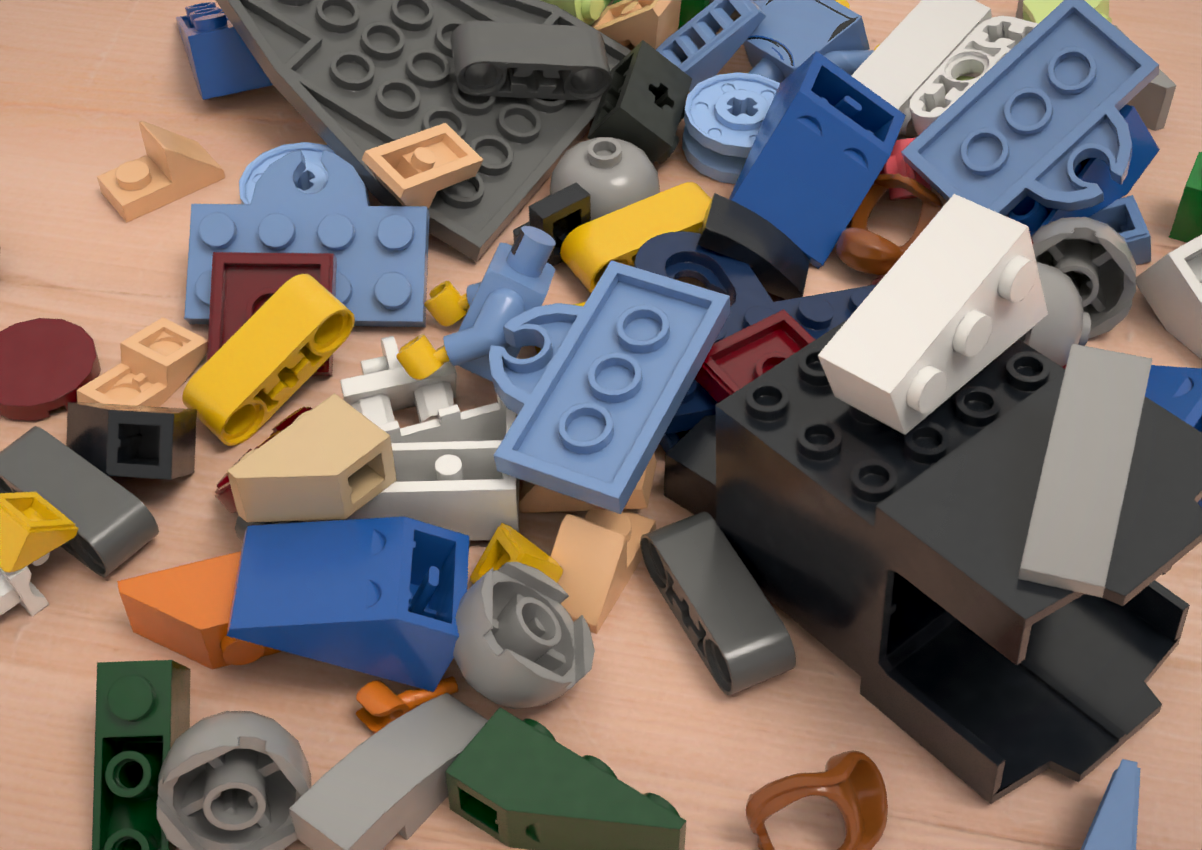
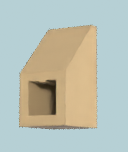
[227,393,397,522]

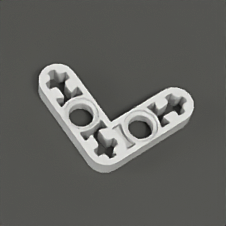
[909,16,1038,135]

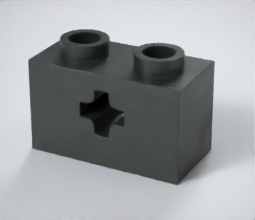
[587,40,692,164]

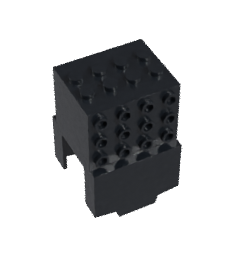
[715,318,1202,804]

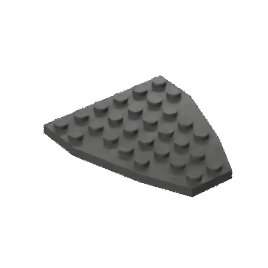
[216,0,631,262]

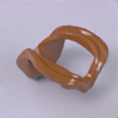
[836,173,943,275]
[746,750,888,850]

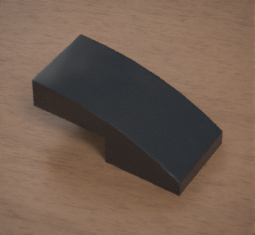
[697,193,810,300]

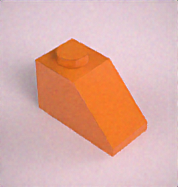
[117,551,281,670]

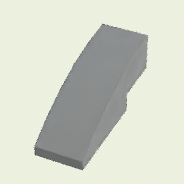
[1018,344,1152,598]
[289,693,488,850]

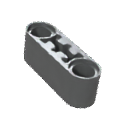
[450,20,612,100]
[0,426,159,577]
[640,511,796,696]

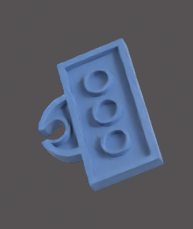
[901,0,1159,216]
[184,150,430,327]
[489,260,730,514]

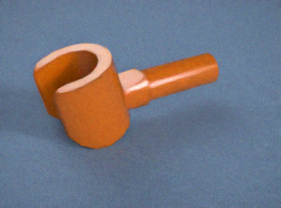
[356,676,458,733]

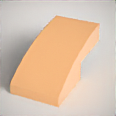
[77,317,208,407]

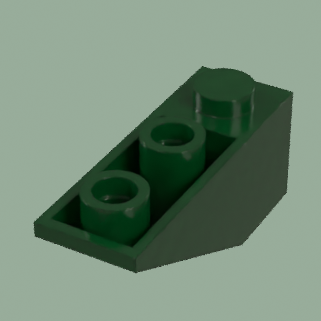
[92,660,191,850]
[445,707,686,850]

